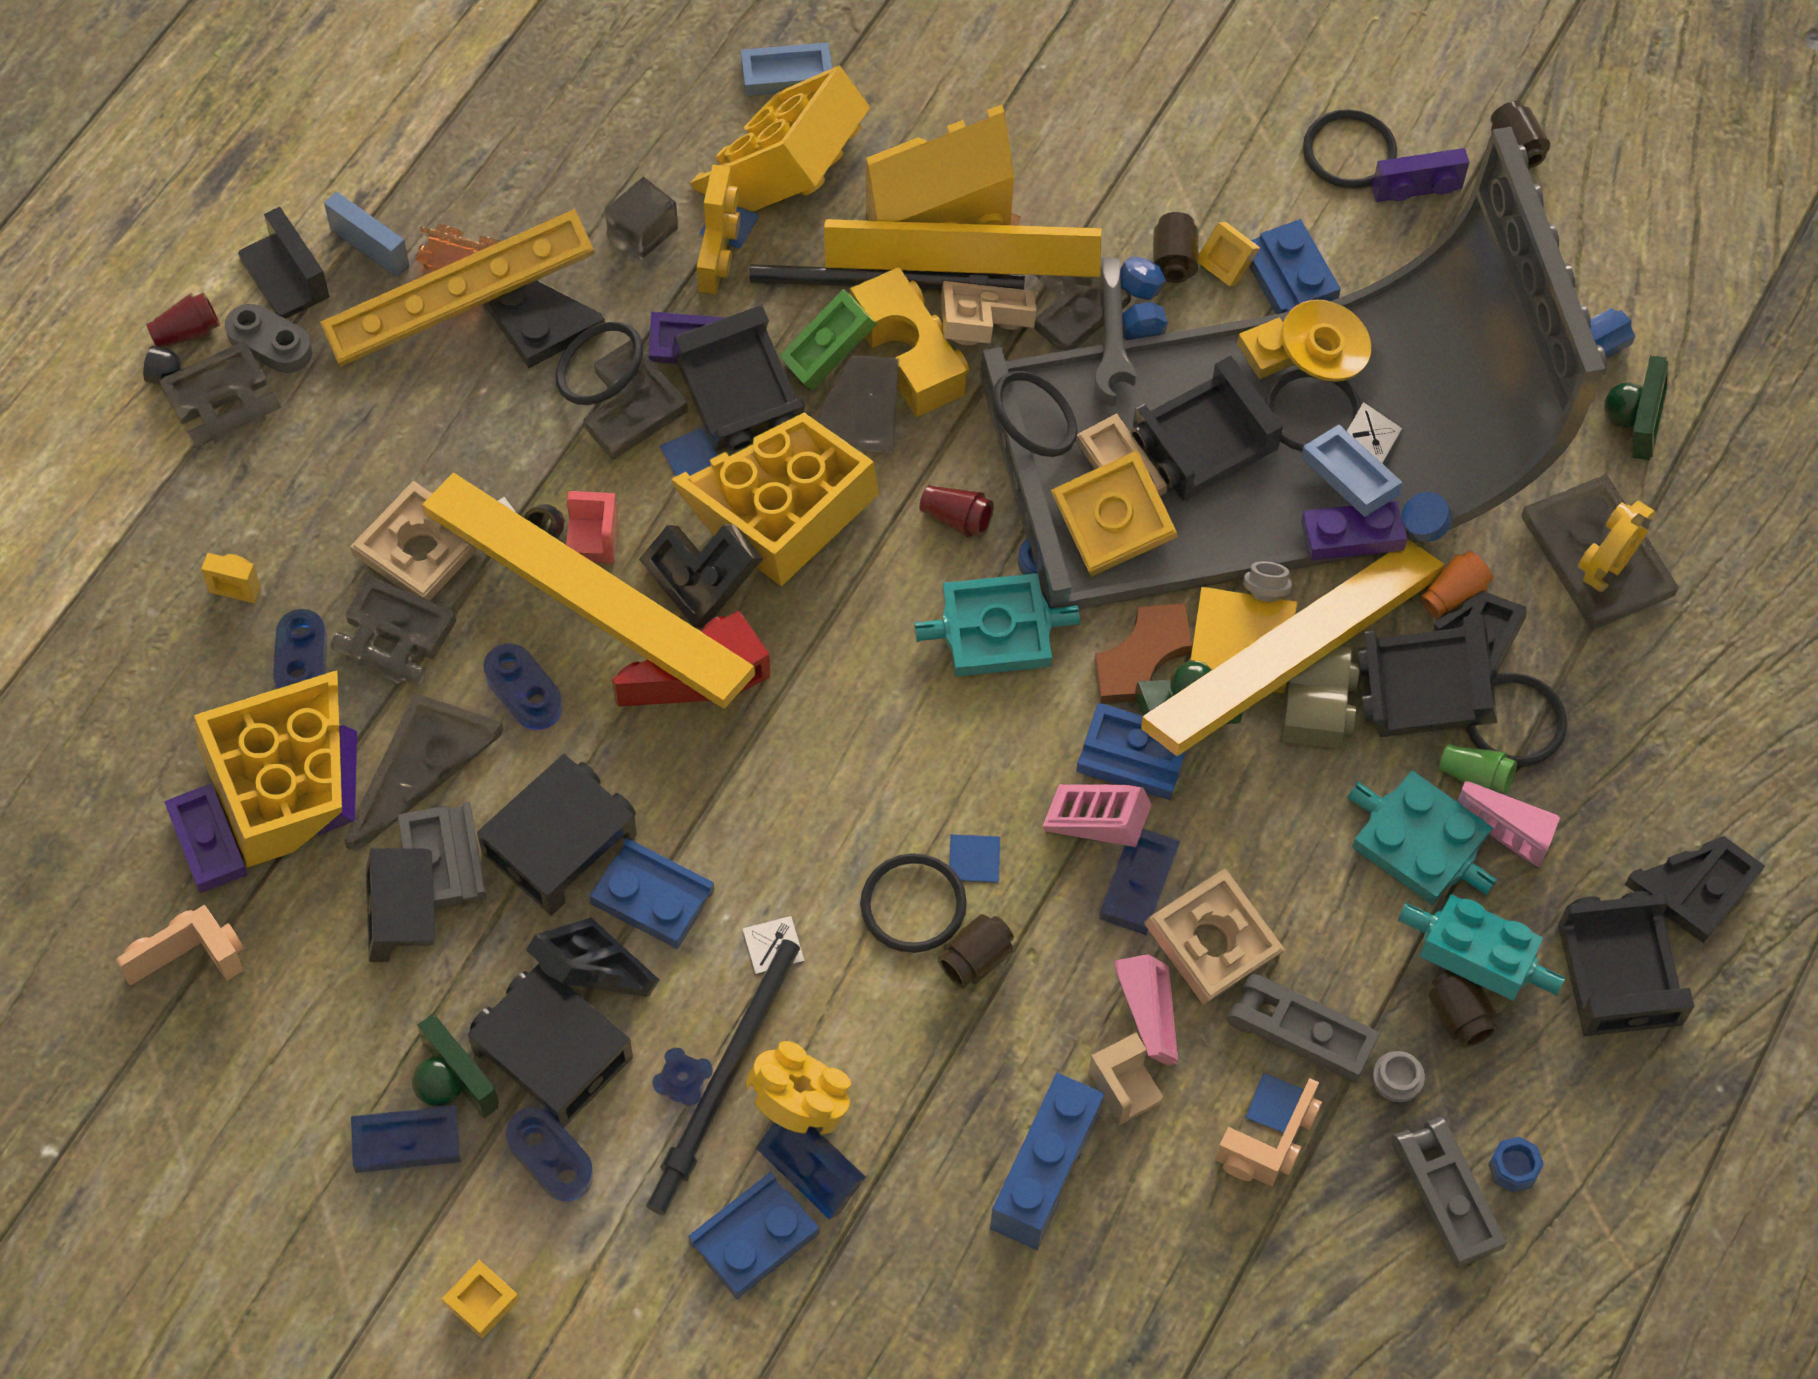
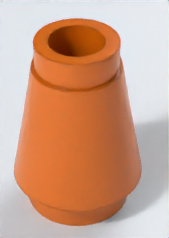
[1420,551,1493,619]

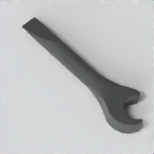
[1094,258,1137,406]

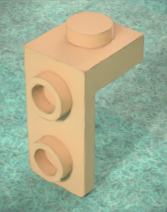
[116,905,244,985]
[1215,1078,1322,1187]

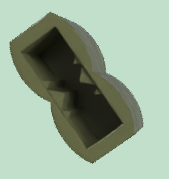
[1281,646,1359,749]

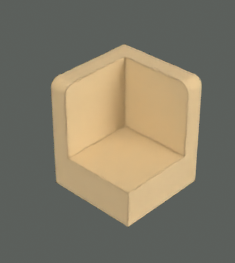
[1088,1032,1163,1125]

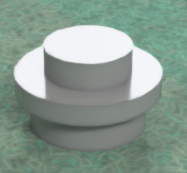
[1243,561,1292,602]
[1372,1051,1425,1102]

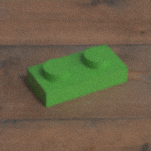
[779,289,877,391]

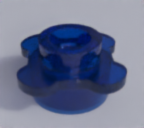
[652,1048,713,1106]

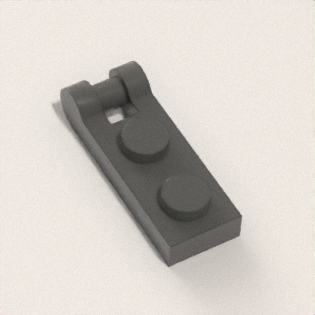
[1226,974,1380,1083]
[1392,1117,1507,1268]

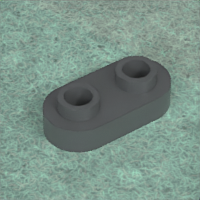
[225,304,312,373]

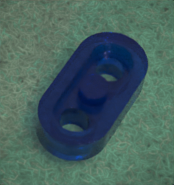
[273,609,328,689]
[484,643,562,730]
[506,1107,594,1201]

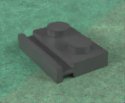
[398,802,487,909]

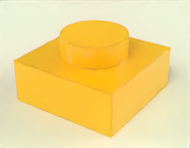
[1198,222,1260,287]
[1237,317,1295,379]
[201,553,261,603]
[442,1260,519,1339]

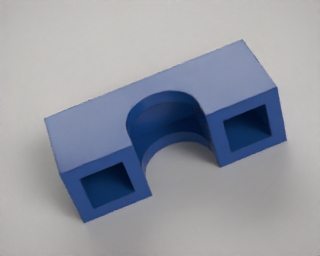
[990,1072,1105,1250]

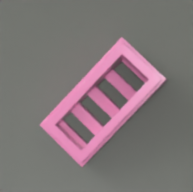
[1457,781,1560,867]
[1043,784,1152,847]
[1114,954,1178,1066]

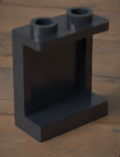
[672,304,805,451]
[1131,355,1283,501]
[1358,615,1498,737]
[477,753,637,916]
[1558,891,1695,1037]
[468,963,633,1130]

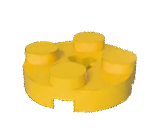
[1578,501,1656,592]
[746,1041,851,1135]

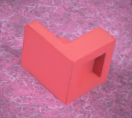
[566,491,619,564]

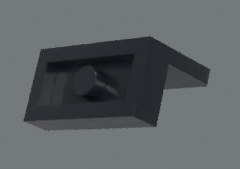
[238,207,330,319]
[365,848,435,962]

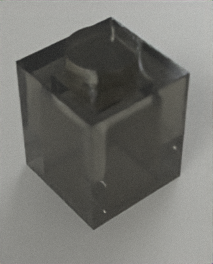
[605,176,678,261]

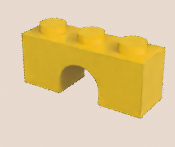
[850,267,969,418]

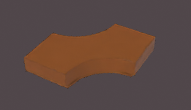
[1094,603,1192,704]

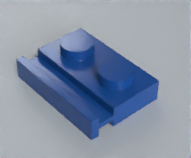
[1249,219,1341,314]
[1076,703,1187,800]
[589,838,714,949]
[688,1171,819,1299]

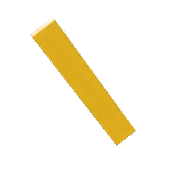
[320,209,595,367]
[824,219,1102,277]

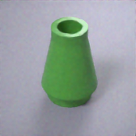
[1439,743,1517,795]

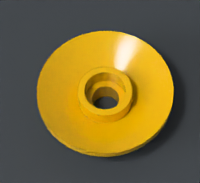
[1281,300,1371,382]

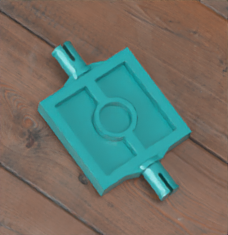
[914,573,1080,677]
[1347,770,1498,905]
[1397,894,1565,1001]

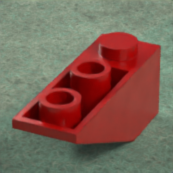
[612,611,770,707]

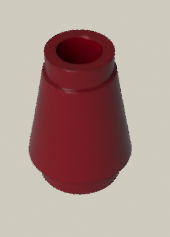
[146,292,220,347]
[919,485,994,538]

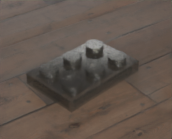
[1521,474,1679,630]

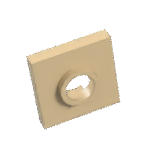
[350,481,478,606]
[1144,868,1285,1005]

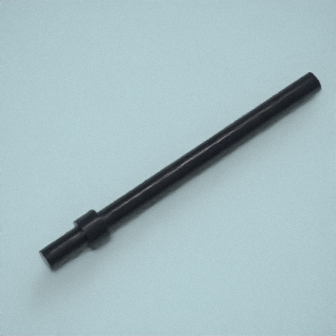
[750,264,1025,290]
[646,939,800,1215]

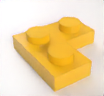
[697,165,740,295]

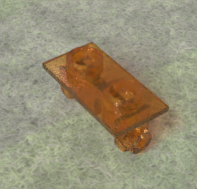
[416,224,501,271]

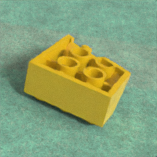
[689,65,870,212]
[866,104,1014,225]
[671,413,879,587]
[194,670,342,868]

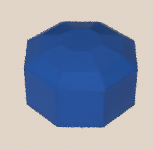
[1120,256,1166,300]
[1122,302,1168,340]
[1488,1137,1544,1193]

